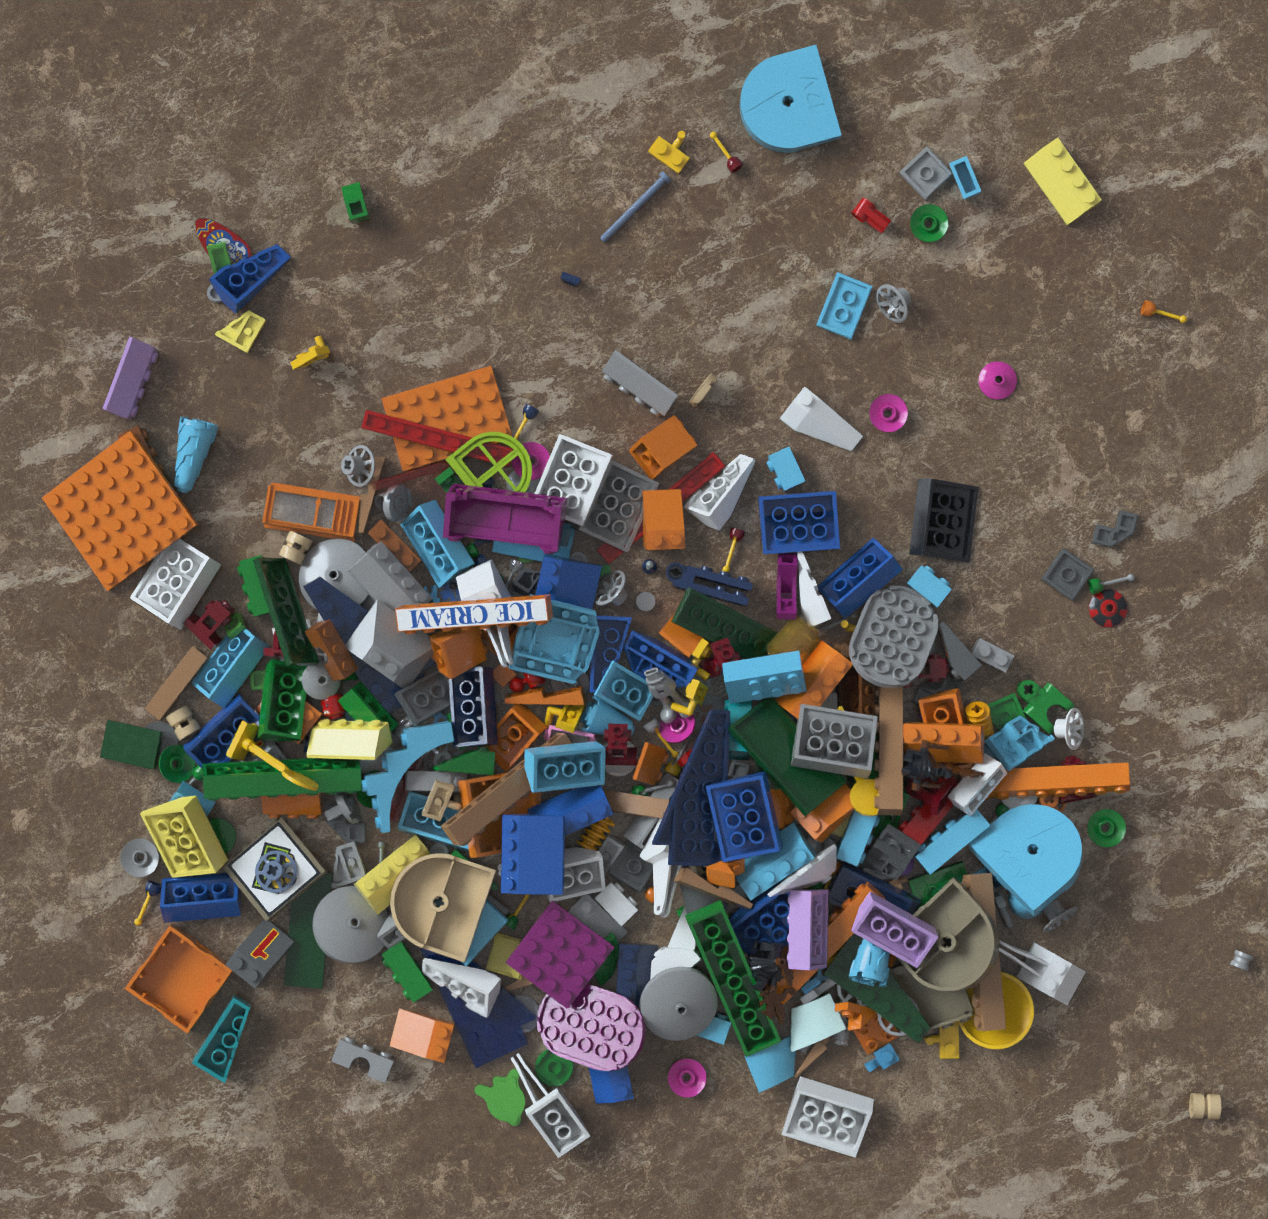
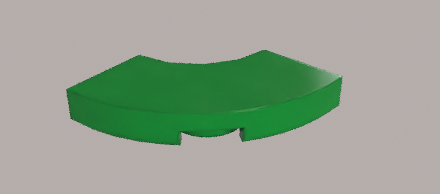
[594,933,619,986]

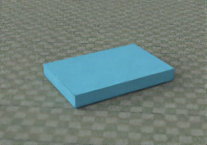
[816,272,873,340]

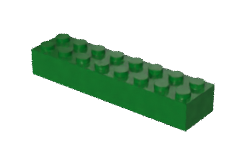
[202,758,361,801]
[685,900,781,1057]

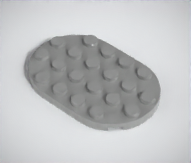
[849,586,938,688]

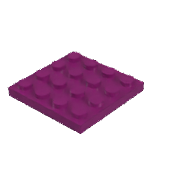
[506,901,614,1009]

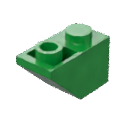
[341,182,370,224]

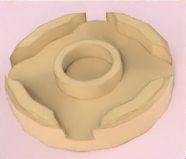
[689,373,717,407]

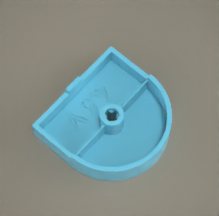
[740,45,842,153]
[968,804,1082,917]

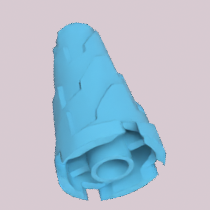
[174,416,218,493]
[849,938,890,987]

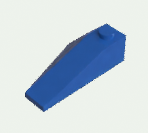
[209,245,291,314]

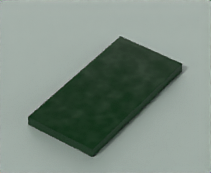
[728,697,847,817]

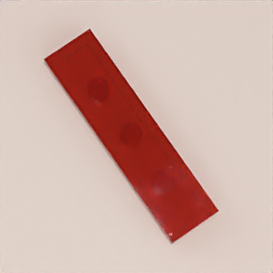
[371,461,449,490]

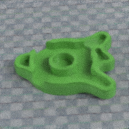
[475,1069,525,1126]

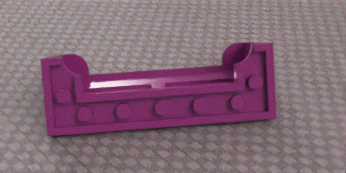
[443,484,567,554]

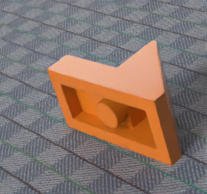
[706,858,745,888]
[835,1002,877,1030]

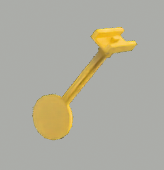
[837,706,878,817]
[226,720,319,791]

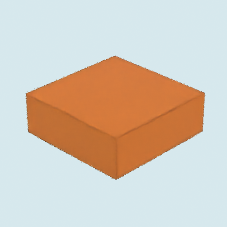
[493,664,517,687]

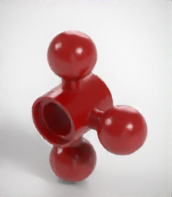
[509,672,546,693]

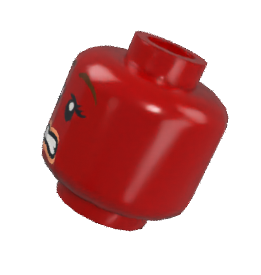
[320,693,347,720]

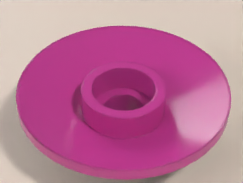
[978,361,1017,400]
[869,394,908,432]
[512,442,550,480]
[660,712,696,743]
[668,1058,706,1097]

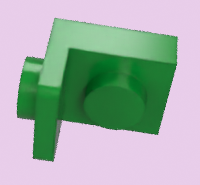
[435,467,462,492]

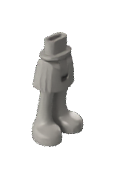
[644,668,690,723]

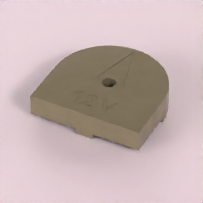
[896,878,999,992]

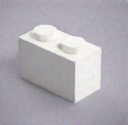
[595,882,638,926]

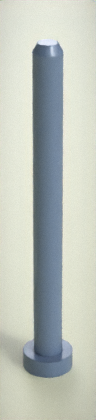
[600,171,672,242]

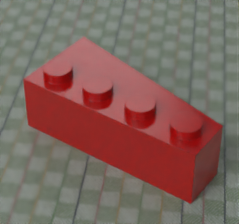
[898,777,958,845]

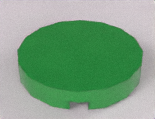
[209,818,237,855]
[535,1049,573,1087]

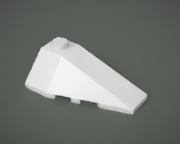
[780,387,863,451]
[683,454,755,531]
[796,551,831,628]
[768,844,837,897]
[422,958,501,1018]

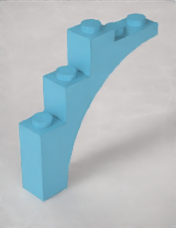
[361,721,454,833]

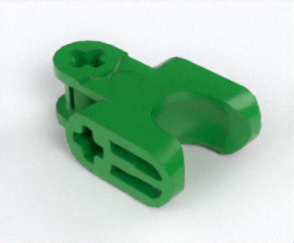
[1016,680,1075,734]

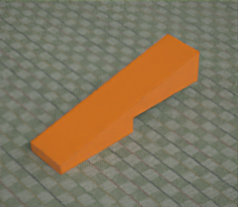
[505,685,586,705]

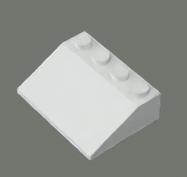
[535,434,613,526]
[130,539,221,630]
[782,1076,874,1157]

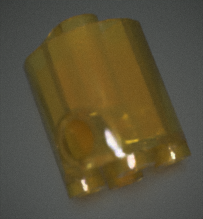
[766,615,820,663]

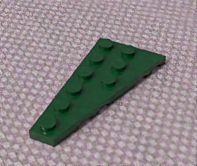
[824,933,930,1043]

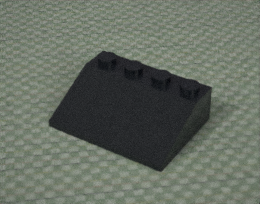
[909,478,979,563]

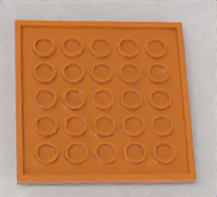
[42,431,199,591]

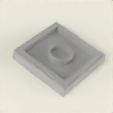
[899,146,953,201]

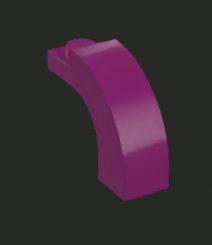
[776,553,797,620]

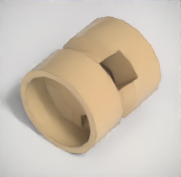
[279,531,313,565]
[166,705,201,741]
[1189,1093,1221,1120]

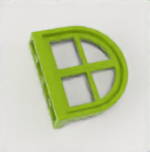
[445,432,532,492]

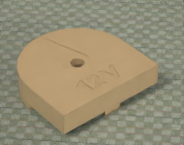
[390,854,497,963]

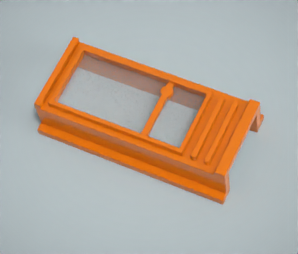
[262,482,360,542]

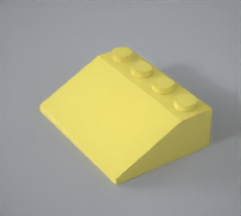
[140,795,228,878]

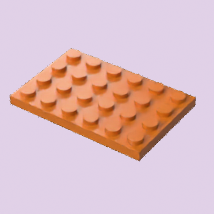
[381,366,512,472]

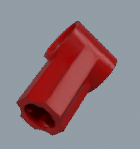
[851,197,892,234]

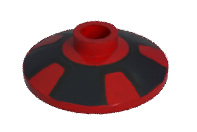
[1089,589,1127,627]

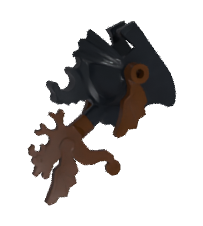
[901,740,984,791]
[750,941,796,1025]

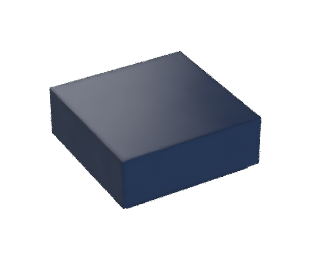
[561,272,581,287]

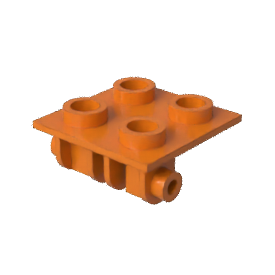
[853,1014,900,1055]

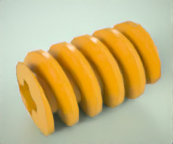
[965,701,994,743]
[576,817,616,851]

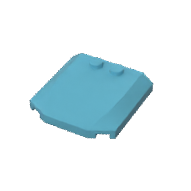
[509,594,600,684]

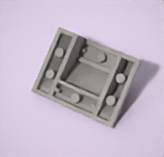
[345,600,433,688]

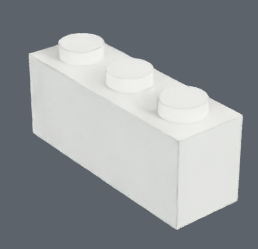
[948,753,1007,816]

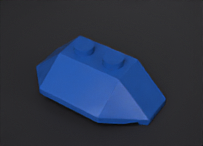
[623,630,698,689]

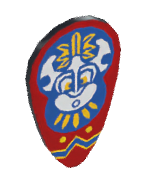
[195,218,251,264]

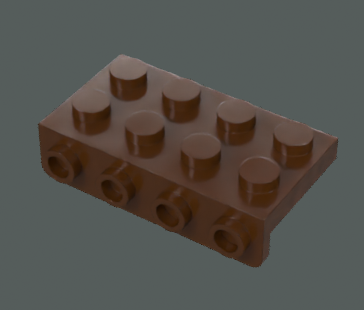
[836,665,875,716]

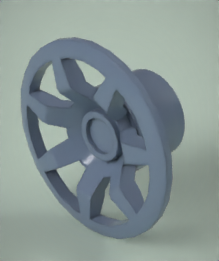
[255,851,297,893]

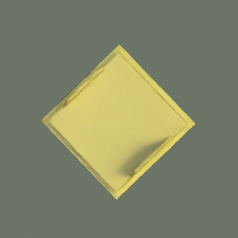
[486,933,522,980]

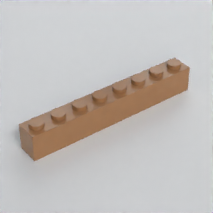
[874,686,903,816]
[441,733,572,846]
[962,873,1006,1031]

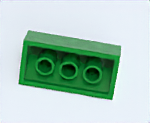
[257,659,308,742]

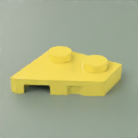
[215,310,267,354]

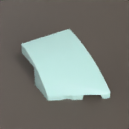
[790,993,846,1052]

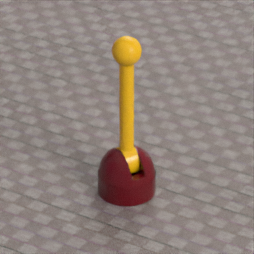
[710,131,744,173]
[723,527,746,573]

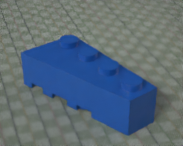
[589,615,632,693]

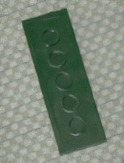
[253,558,319,666]
[671,587,785,659]
[284,872,333,989]

